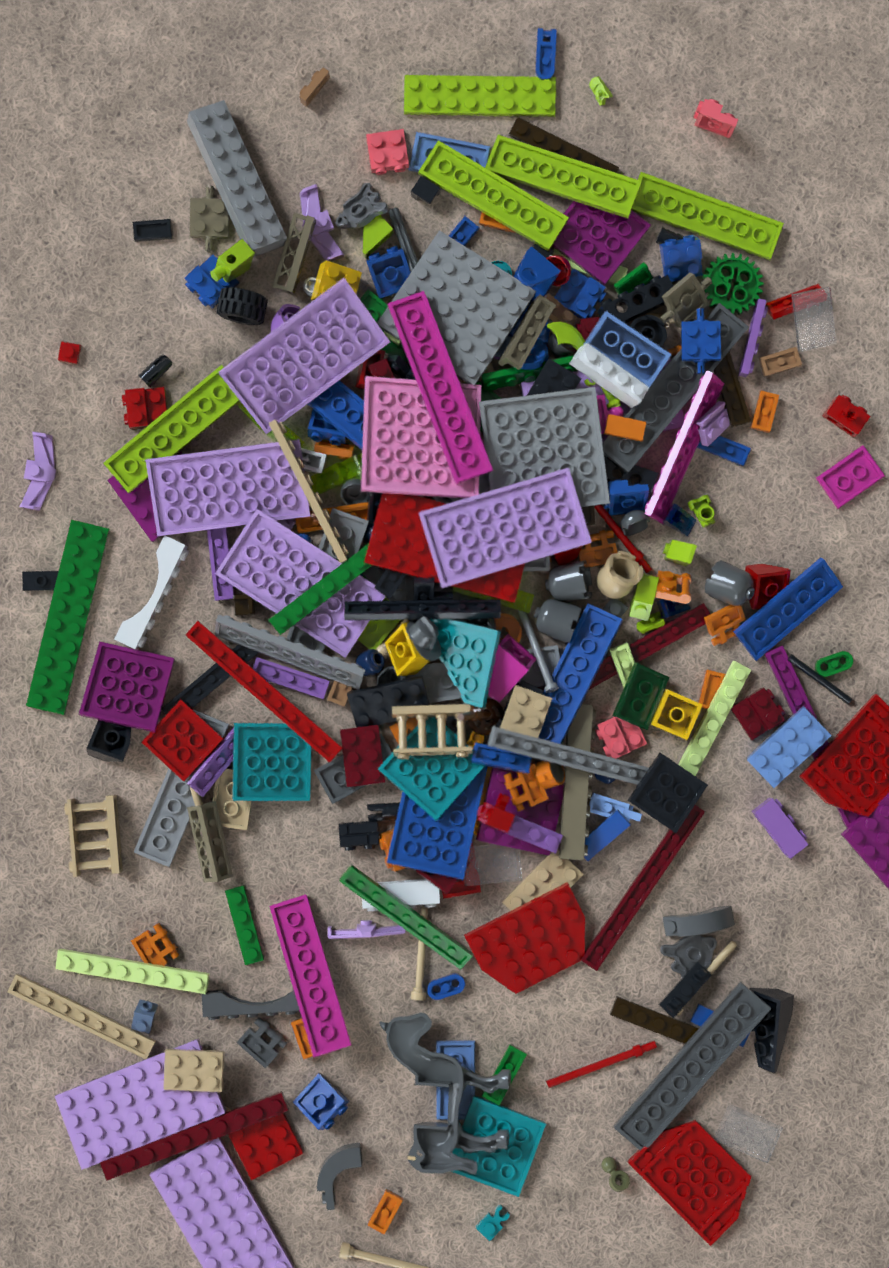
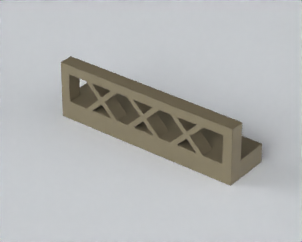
[272,213,316,294]
[498,295,556,370]
[187,801,233,882]

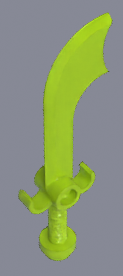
[547,322,621,408]

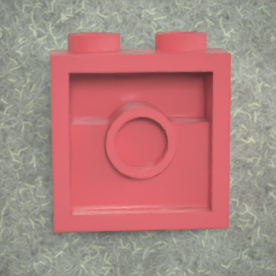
[693,99,738,139]
[366,129,409,175]
[595,716,647,759]

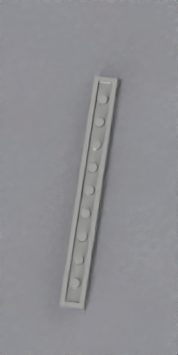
[488,727,649,785]

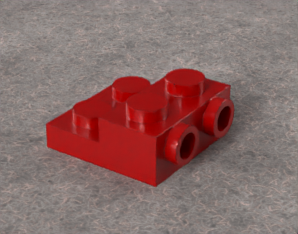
[122,387,167,430]

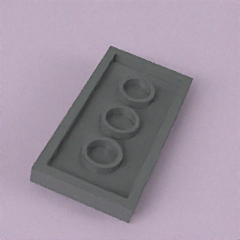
[314,733,392,804]

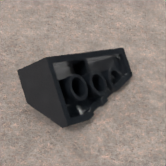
[86,720,131,762]
[749,988,794,1074]

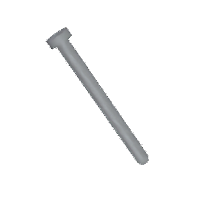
[518,607,559,693]

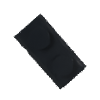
[339,821,379,851]

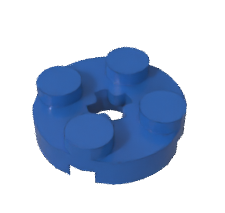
[521,338,549,370]

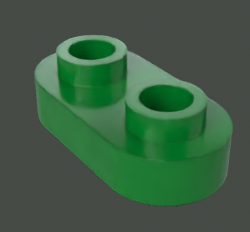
[815,651,853,677]

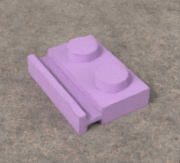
[696,401,730,446]

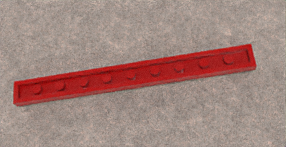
[185,621,343,763]

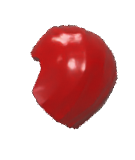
[546,255,571,286]

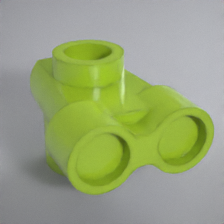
[687,494,716,528]

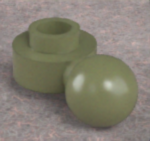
[601,1157,630,1192]

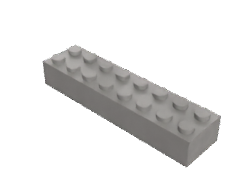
[187,100,287,257]

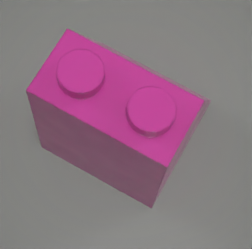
[488,634,536,703]

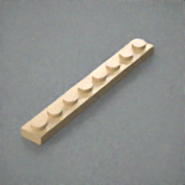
[269,420,349,563]
[8,973,156,1059]

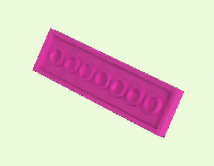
[644,371,724,524]
[269,894,352,1058]

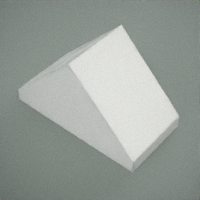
[301,448,327,474]

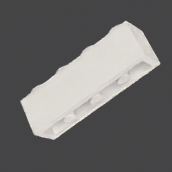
[569,343,649,408]
[362,879,440,911]

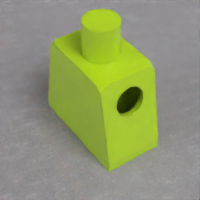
[210,239,255,283]

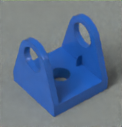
[513,246,561,302]

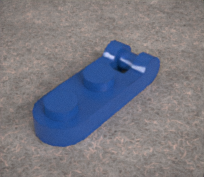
[535,28,557,80]

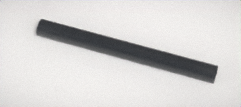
[787,654,852,704]

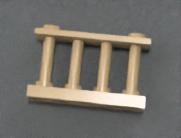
[392,704,472,759]
[65,795,123,877]

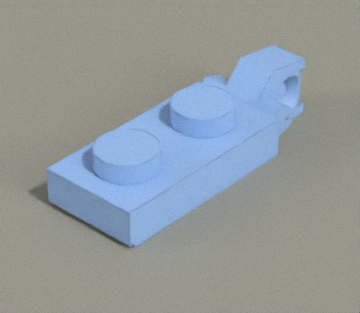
[589,793,642,822]

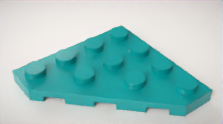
[429,619,501,708]

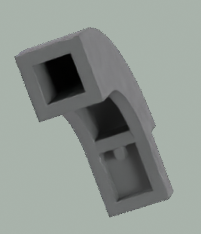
[663,906,735,937]
[317,1143,362,1210]

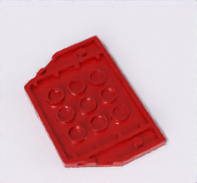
[799,694,889,817]
[464,882,585,994]
[627,1120,751,1246]

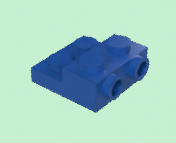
[659,235,703,282]
[366,246,411,298]
[184,254,239,308]
[554,268,607,319]
[308,409,347,446]
[604,480,649,516]
[293,1073,349,1130]

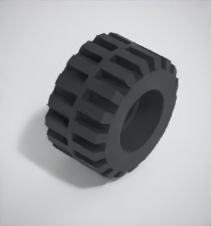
[216,287,268,325]

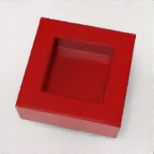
[58,341,81,364]

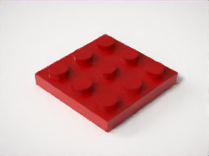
[141,699,224,782]
[228,1113,304,1180]

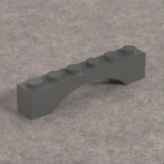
[201,989,300,1020]

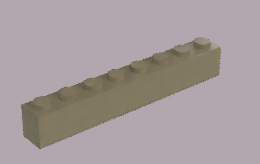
[559,704,596,860]

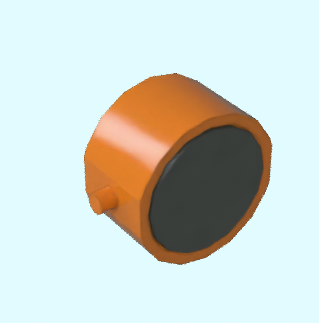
[535,760,565,789]

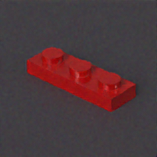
[765,284,827,320]

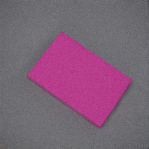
[816,445,885,509]

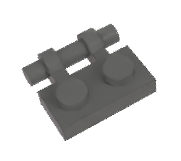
[237,1017,288,1068]

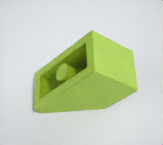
[363,215,394,259]
[662,540,697,567]
[629,574,659,621]

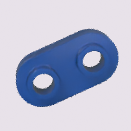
[427,973,465,1000]

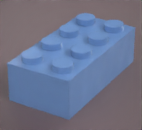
[583,311,671,388]
[747,705,832,788]

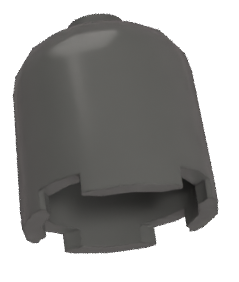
[705,560,755,606]
[545,561,592,601]
[534,599,582,643]

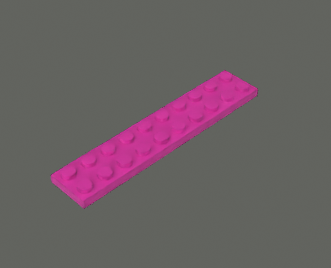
[387,291,493,484]

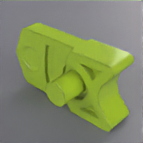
[589,76,613,106]
[636,611,665,634]

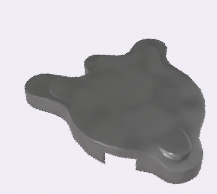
[336,183,389,229]
[660,935,717,978]

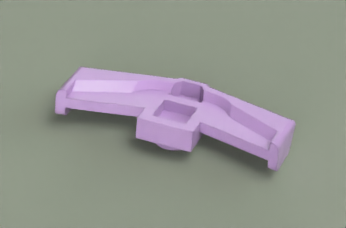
[300,184,344,261]
[20,432,56,511]
[328,920,406,939]

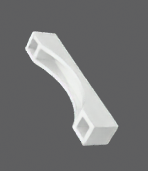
[114,535,189,650]

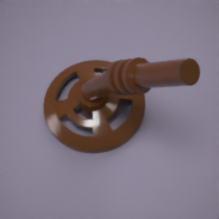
[457,698,505,736]

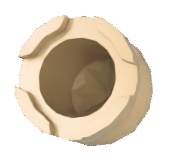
[596,551,643,599]

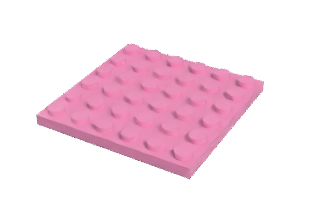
[361,376,481,498]

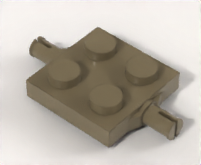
[190,186,229,252]
[659,273,712,328]

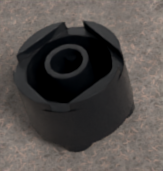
[630,315,667,348]

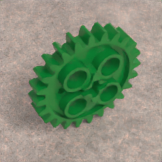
[702,253,764,315]

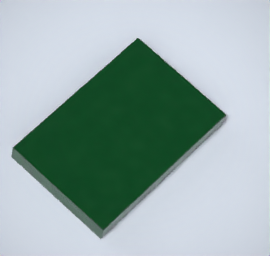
[612,662,670,731]

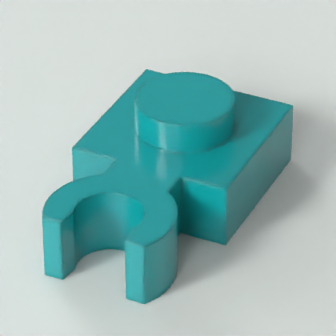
[476,1205,510,1242]

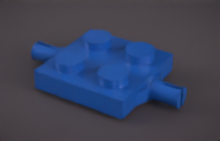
[681,308,721,375]

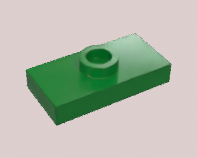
[614,262,653,295]

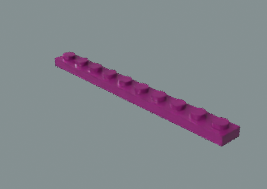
[764,646,861,828]

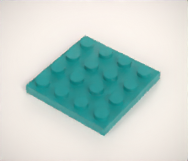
[378,717,485,821]
[232,723,311,801]
[451,1095,546,1197]

